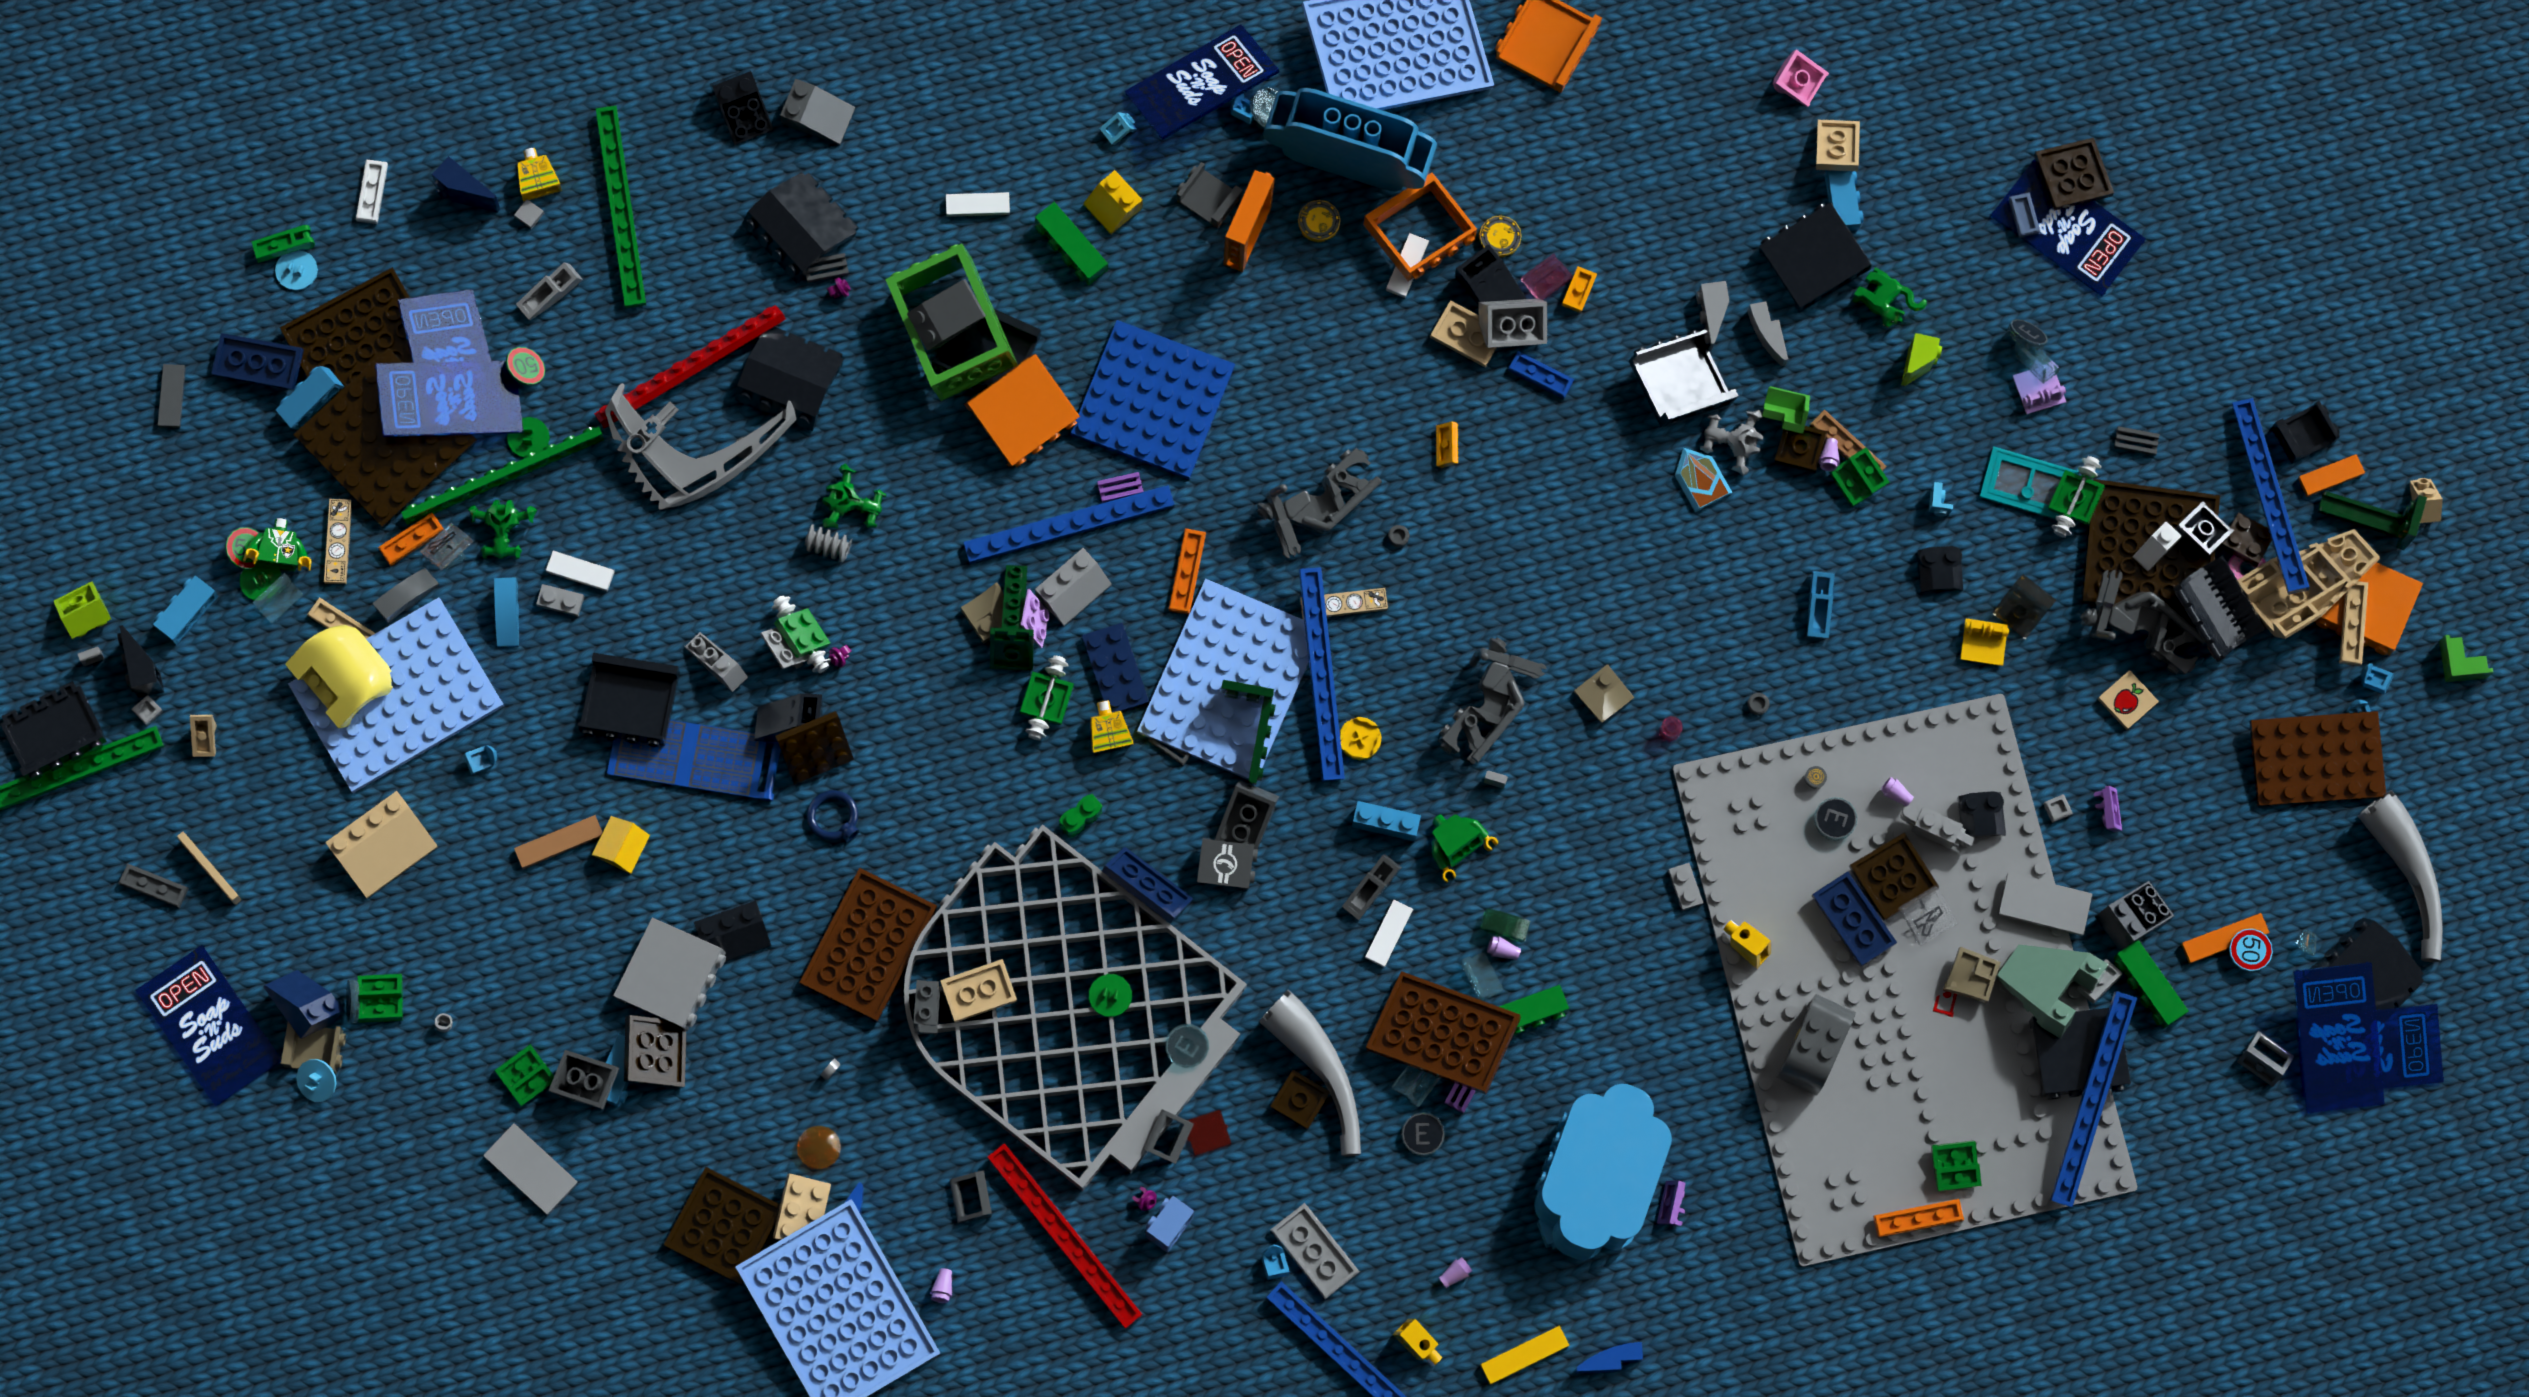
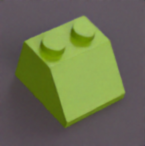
[1901,333,1942,386]
[54,581,111,639]

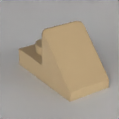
[190,715,217,757]

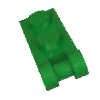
[251,225,315,263]

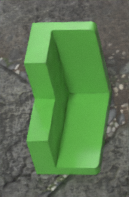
[1762,386,1810,434]
[2439,635,2494,682]

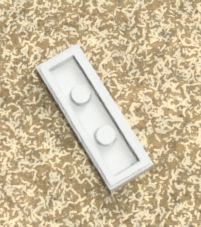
[356,160,388,224]
[946,192,1010,217]
[1386,233,1429,298]
[546,551,614,592]
[1365,900,1413,968]

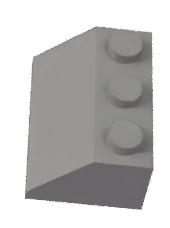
[1479,299,1547,348]
[1035,548,1112,626]

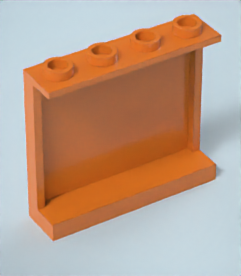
[1495,0,1602,93]
[964,354,1080,467]
[2314,562,2423,655]

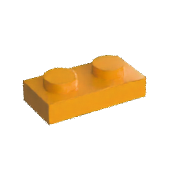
[1562,266,1597,313]
[1436,421,1458,468]

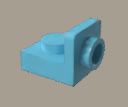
[1099,112,1137,145]
[1929,482,1953,516]

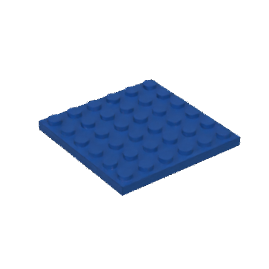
[1071,320,1235,480]

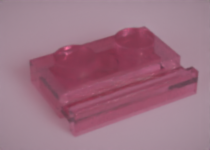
[1521,253,1573,300]

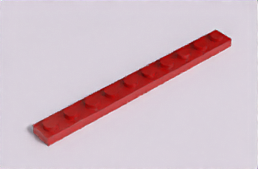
[594,305,786,428]
[987,1143,1143,1329]

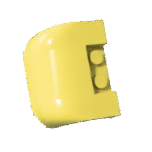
[285,625,393,728]

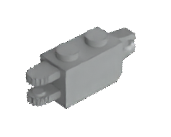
[1900,806,1974,848]

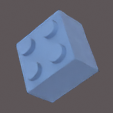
[1145,1196,1194,1253]

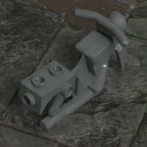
[1257,448,1382,559]
[2080,570,2204,675]
[1437,637,1547,765]

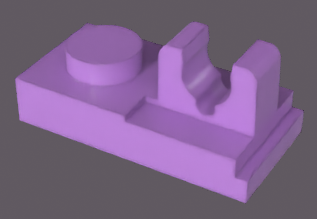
[2094,786,2122,832]
[1657,1180,1686,1226]

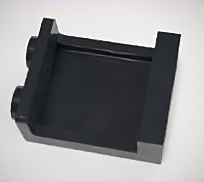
[2271,401,2340,464]

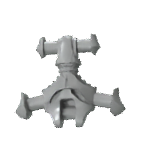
[1700,410,1763,476]

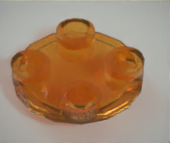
[797,1126,841,1169]

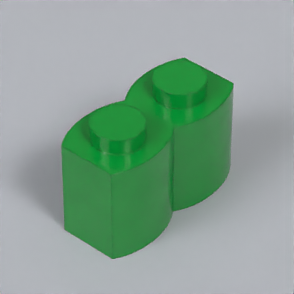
[1059,794,1102,838]

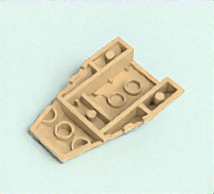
[2238,529,2380,639]

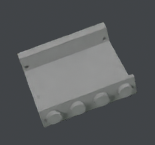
[613,917,726,1031]

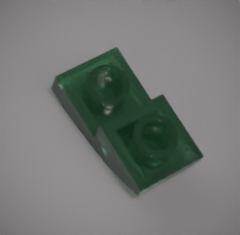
[1480,908,1530,943]

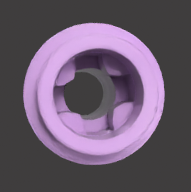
[1819,438,1840,471]
[1880,777,1914,807]
[1487,936,1521,961]
[1439,1257,1472,1288]
[930,1268,952,1303]

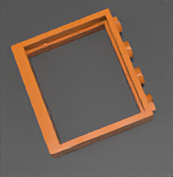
[1223,170,1275,272]
[1363,173,1477,281]

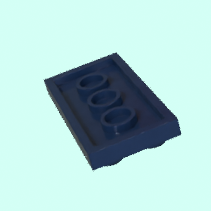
[211,333,304,391]
[1082,622,1149,712]
[1102,847,1194,923]
[1812,871,1897,967]

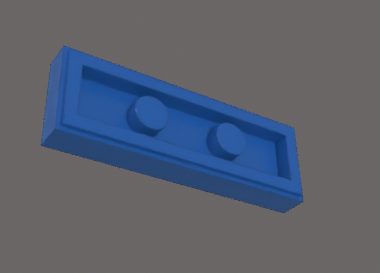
[1508,351,1574,399]

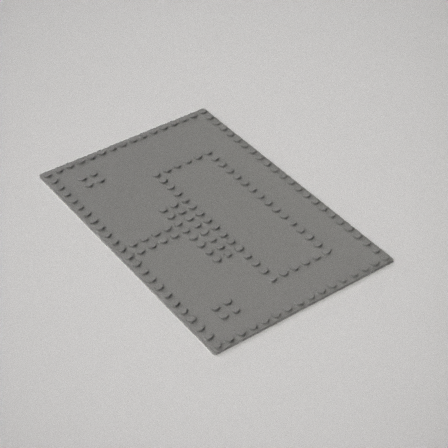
[1673,694,2137,1267]

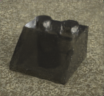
[1992,574,2057,639]

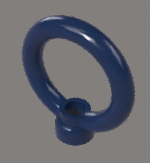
[807,790,859,842]

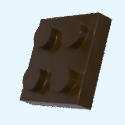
[1775,426,1827,473]
[2219,513,2272,567]
[1270,1070,1330,1130]

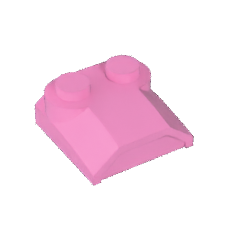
[1773,49,1829,107]

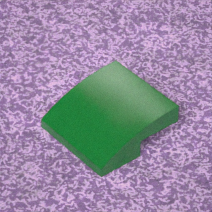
[1829,447,1890,508]
[357,974,403,1023]
[494,1044,554,1106]
[1931,1140,1982,1191]

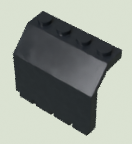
[742,172,859,284]
[735,326,844,431]
[2173,555,2266,662]
[1,681,107,781]
[2305,918,2424,1034]

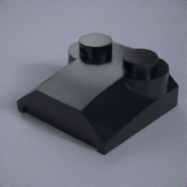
[2175,501,2234,558]
[1916,546,1963,593]
[1957,791,2006,838]

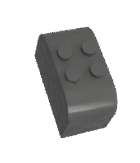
[1777,994,1856,1096]

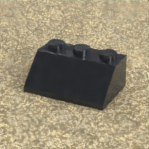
[694,901,771,962]

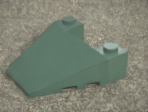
[1996,944,2108,1038]

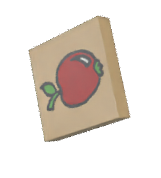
[2098,670,2159,730]

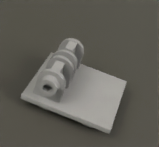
[760,628,810,669]

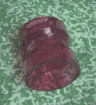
[1659,716,1683,742]

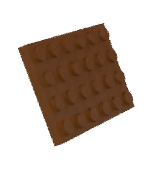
[2249,711,2386,806]
[799,868,937,1022]
[1366,971,1521,1094]

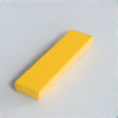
[1480,1326,1570,1385]

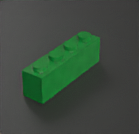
[1035,202,1108,285]
[2114,940,2189,1029]
[1499,985,1569,1036]

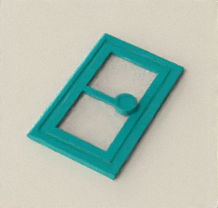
[1979,446,2079,520]

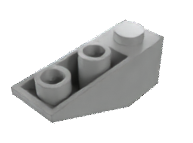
[1696,281,1729,350]
[685,632,748,692]

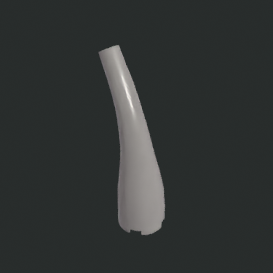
[2357,790,2443,962]
[1258,990,1361,1156]

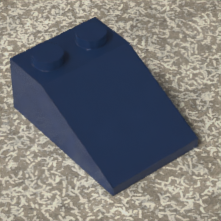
[431,156,501,213]
[263,970,344,1039]

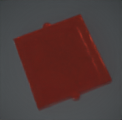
[1187,1110,1232,1156]

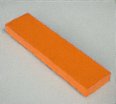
[1169,528,1206,615]
[2181,913,2270,964]
[1873,1199,1964,1238]

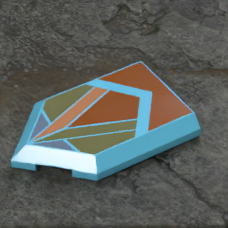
[1675,448,1732,512]

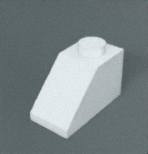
[2133,522,2181,571]

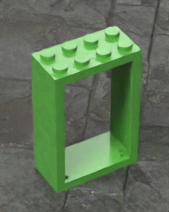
[885,244,1018,401]

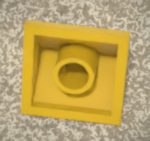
[592,816,650,874]

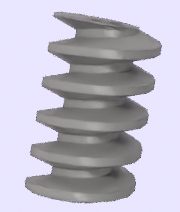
[805,524,852,562]

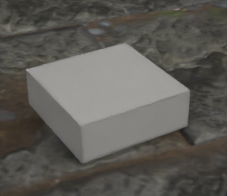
[514,199,544,229]
[78,647,104,666]
[131,695,163,726]
[1484,771,1508,789]
[2043,794,2073,823]

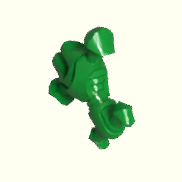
[822,463,886,529]
[468,500,537,559]

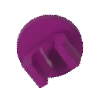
[827,277,851,299]
[829,645,852,668]
[1132,1187,1157,1211]

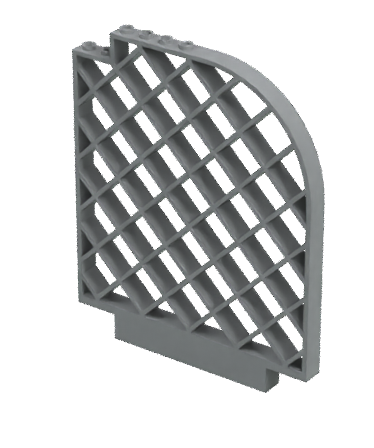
[904,824,1247,1191]

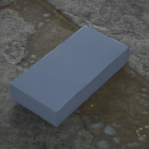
[2008,193,2040,238]

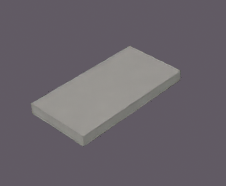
[1998,873,2092,936]
[483,1124,578,1215]
[1270,1203,1360,1299]

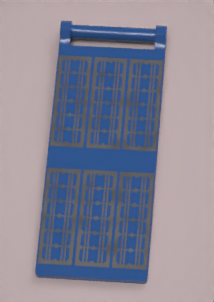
[607,720,780,802]

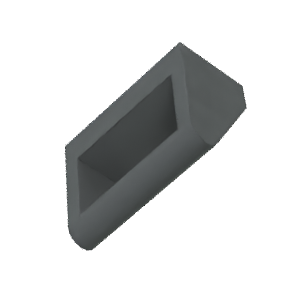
[2237,1030,2294,1087]
[1144,1109,1194,1164]
[950,1171,992,1223]

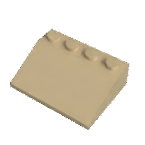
[325,791,438,898]

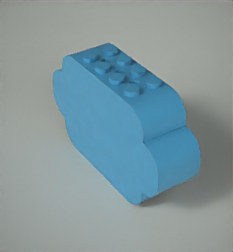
[1263,88,1437,191]
[1534,1084,1672,1260]

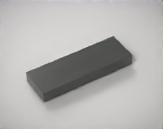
[158,364,186,428]
[119,863,189,909]

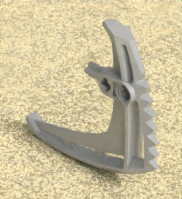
[605,383,796,510]

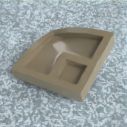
[961,583,1004,644]
[1574,664,1634,723]
[1943,947,2001,1003]

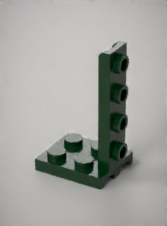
[2317,491,2427,550]
[990,565,1034,671]
[1221,680,1276,785]

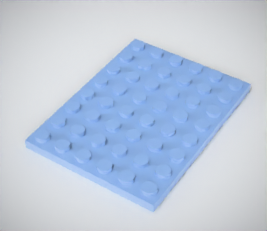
[1302,0,1494,110]
[1137,579,1309,780]
[288,597,504,793]
[736,1199,940,1397]

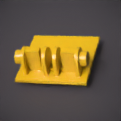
[1960,618,2009,666]

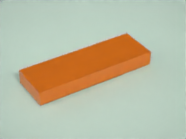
[2298,454,2365,497]
[378,512,445,566]

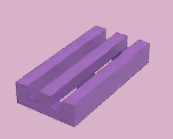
[1097,472,1144,503]
[1444,1083,1475,1114]

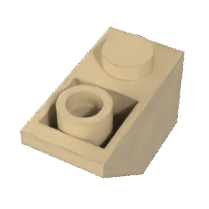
[2410,478,2443,523]

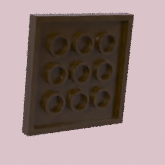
[664,1167,780,1286]

